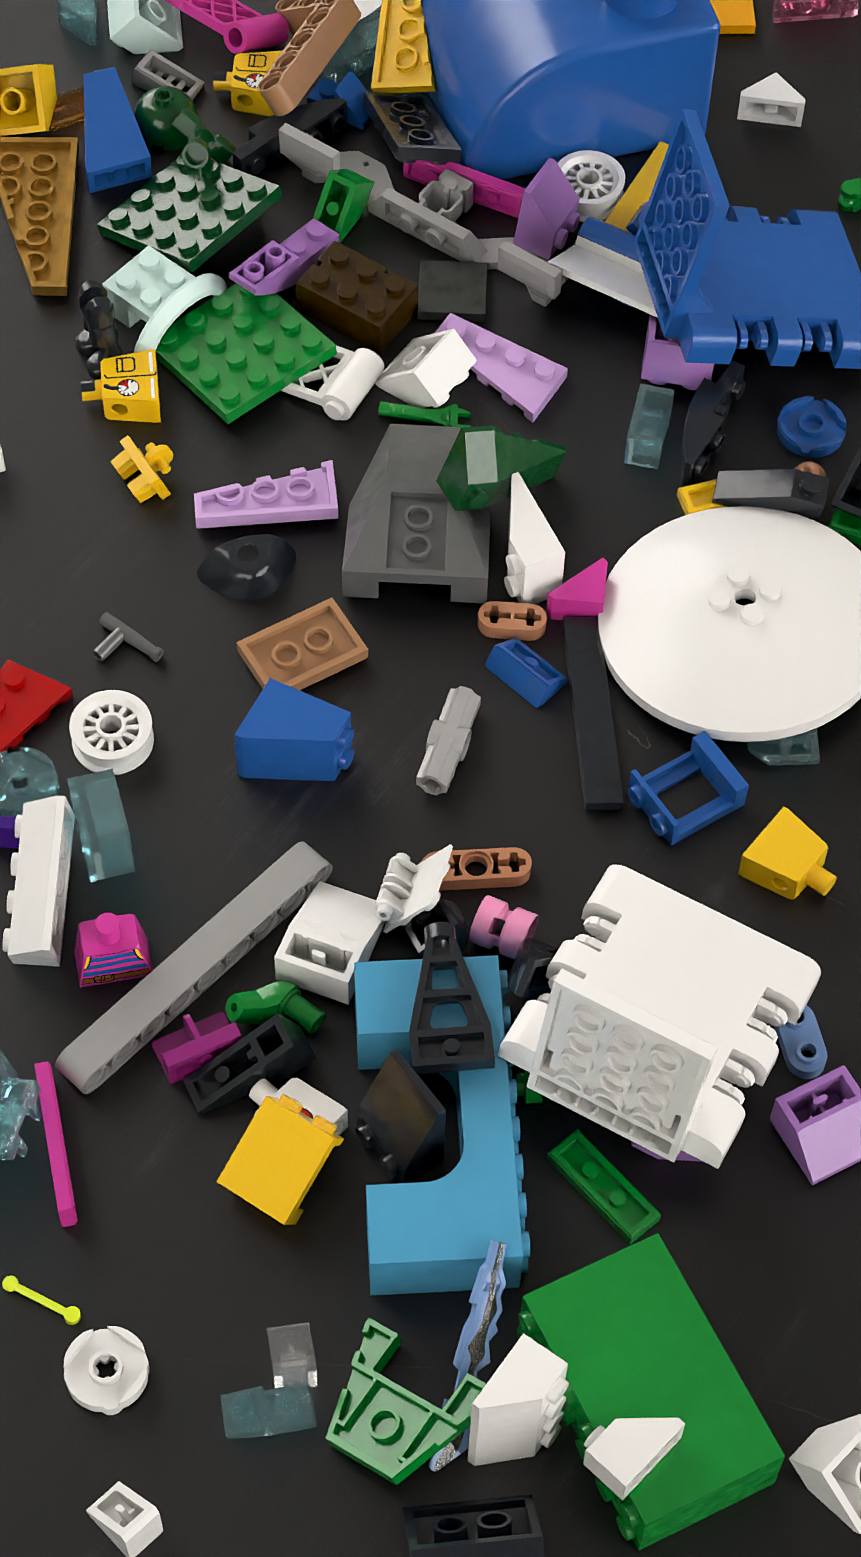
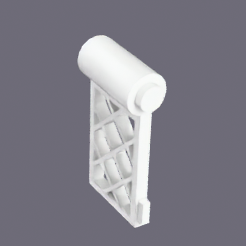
[280,346,384,420]

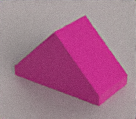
[546,558,608,620]

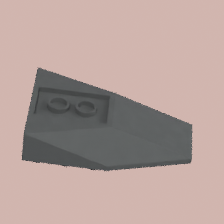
[342,424,491,603]

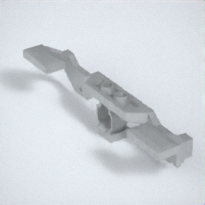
[279,123,568,307]

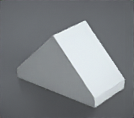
[737,73,805,127]
[86,1481,163,1557]

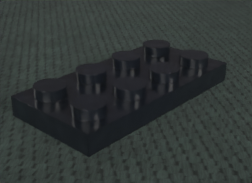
[363,92,462,165]

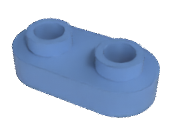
[774,1005,827,1079]

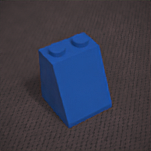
[234,678,355,781]

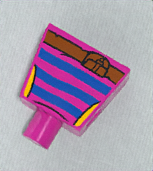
[74,913,153,988]

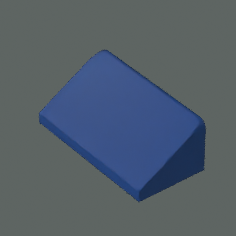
[485,638,568,708]

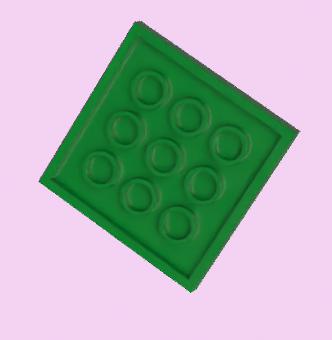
[156,283,337,424]

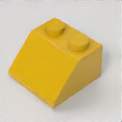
[0,64,57,137]

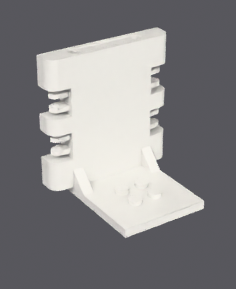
[498,865,821,1169]

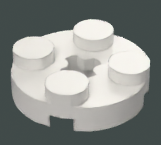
[64,1326,150,1415]

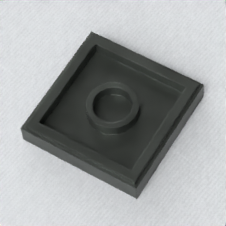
[418,260,487,322]

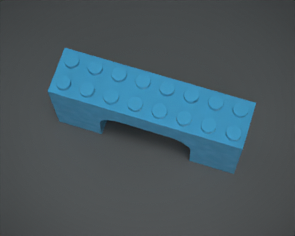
[354,955,530,1296]

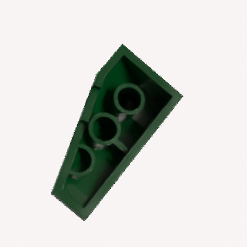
[436,426,567,511]

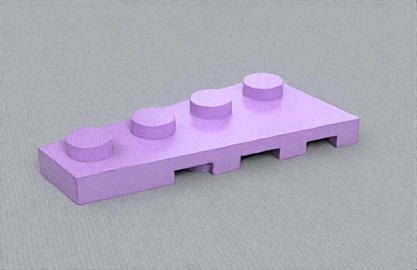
[435,313,568,423]
[194,460,338,529]

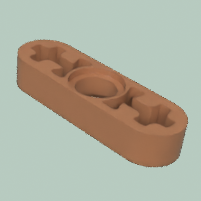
[422,847,532,891]

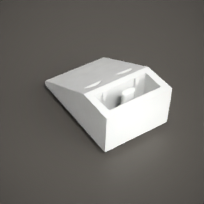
[274,881,386,1005]

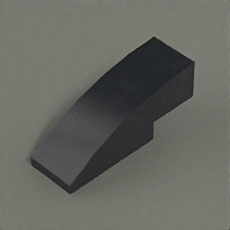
[508,938,558,998]

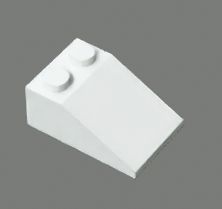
[504,472,565,604]

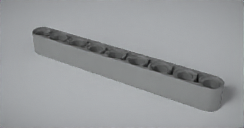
[55,841,333,1094]

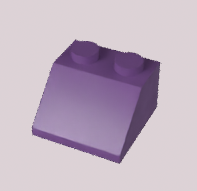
[513,158,581,260]
[641,315,714,390]

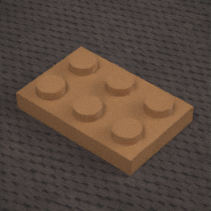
[236,597,368,690]

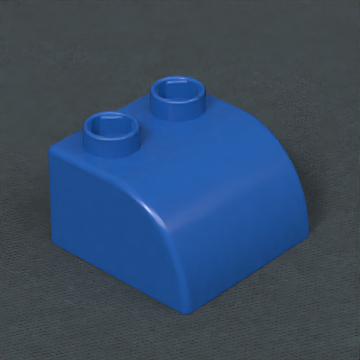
[421,0,720,180]

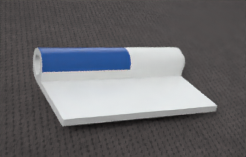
[548,216,658,318]

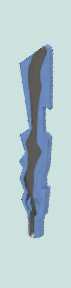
[429,1240,507,1471]

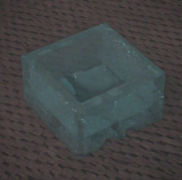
[67,768,135,882]

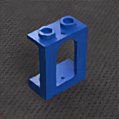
[627,731,749,846]

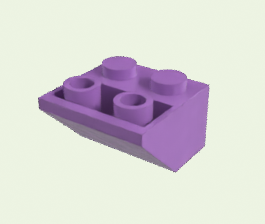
[770,1065,861,1185]

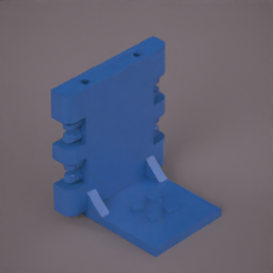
[633,109,861,369]

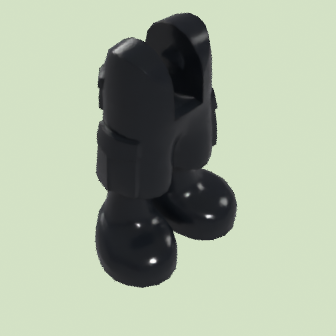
[75,280,123,380]

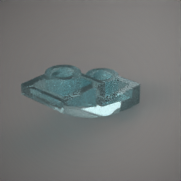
[220,1381,317,1439]

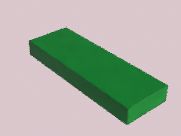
[547,1129,661,1245]

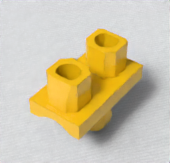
[110,435,173,503]

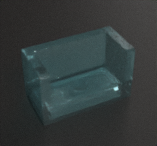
[624,383,674,470]

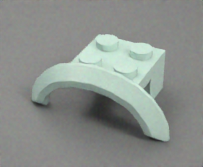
[102,246,227,353]

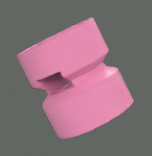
[469,895,539,960]

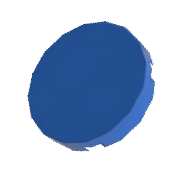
[777,396,846,458]

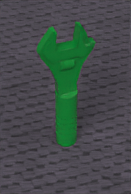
[378,401,471,429]

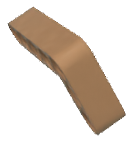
[258,0,361,116]

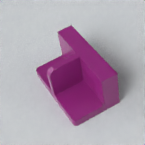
[152,1012,242,1085]

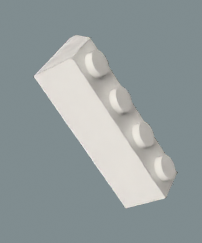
[3,796,75,967]
[468,1333,569,1466]

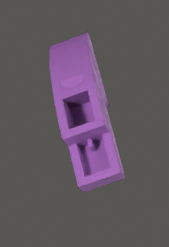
[229,218,340,295]

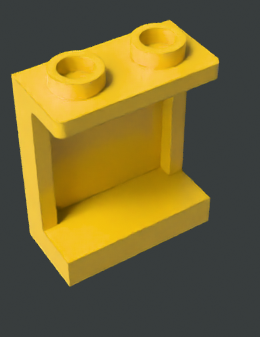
[217,1094,344,1225]

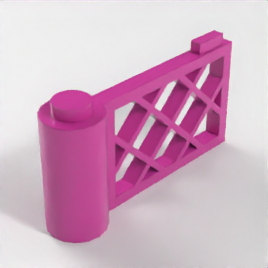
[164,0,290,54]

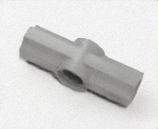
[416,686,481,795]

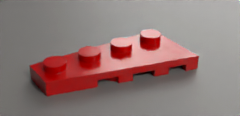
[0,660,73,755]

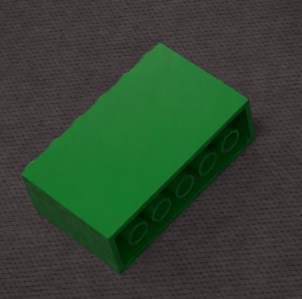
[516,1233,785,1551]

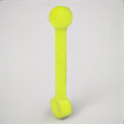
[2,1275,81,1325]

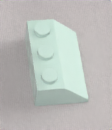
[107,0,183,54]

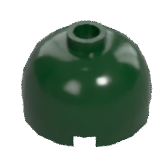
[134,86,198,151]

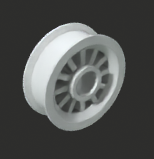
[557,150,625,222]
[69,690,154,775]

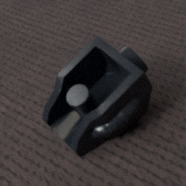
[405,894,470,957]

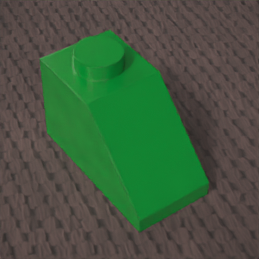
[313,169,374,243]

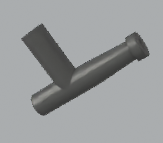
[92,612,164,662]

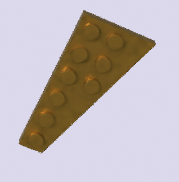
[0,137,79,296]

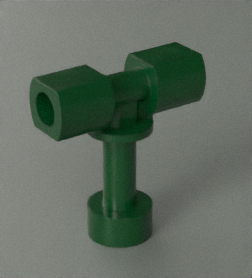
[171,106,237,169]

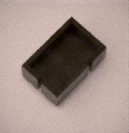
[296,241,418,354]

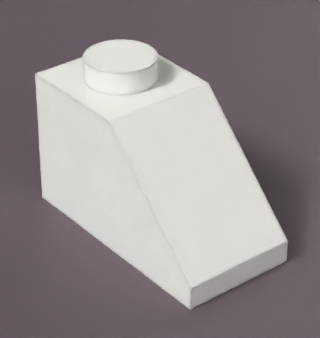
[583,1418,685,1500]

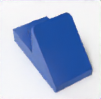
[307,71,371,130]

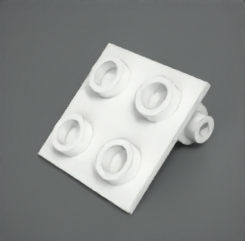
[374,844,453,933]

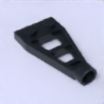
[409,922,495,1074]

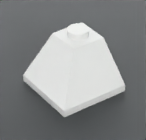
[789,1414,861,1534]

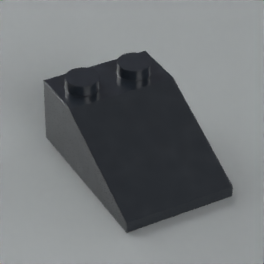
[355,1049,446,1183]

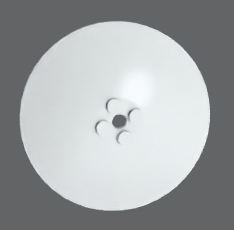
[598,506,861,742]

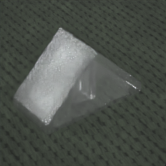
[267,1322,317,1392]

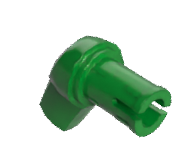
[225,981,327,1034]

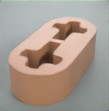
[478,601,547,641]

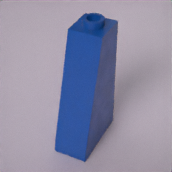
[84,67,152,193]

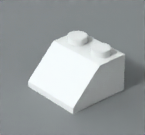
[375,329,477,408]

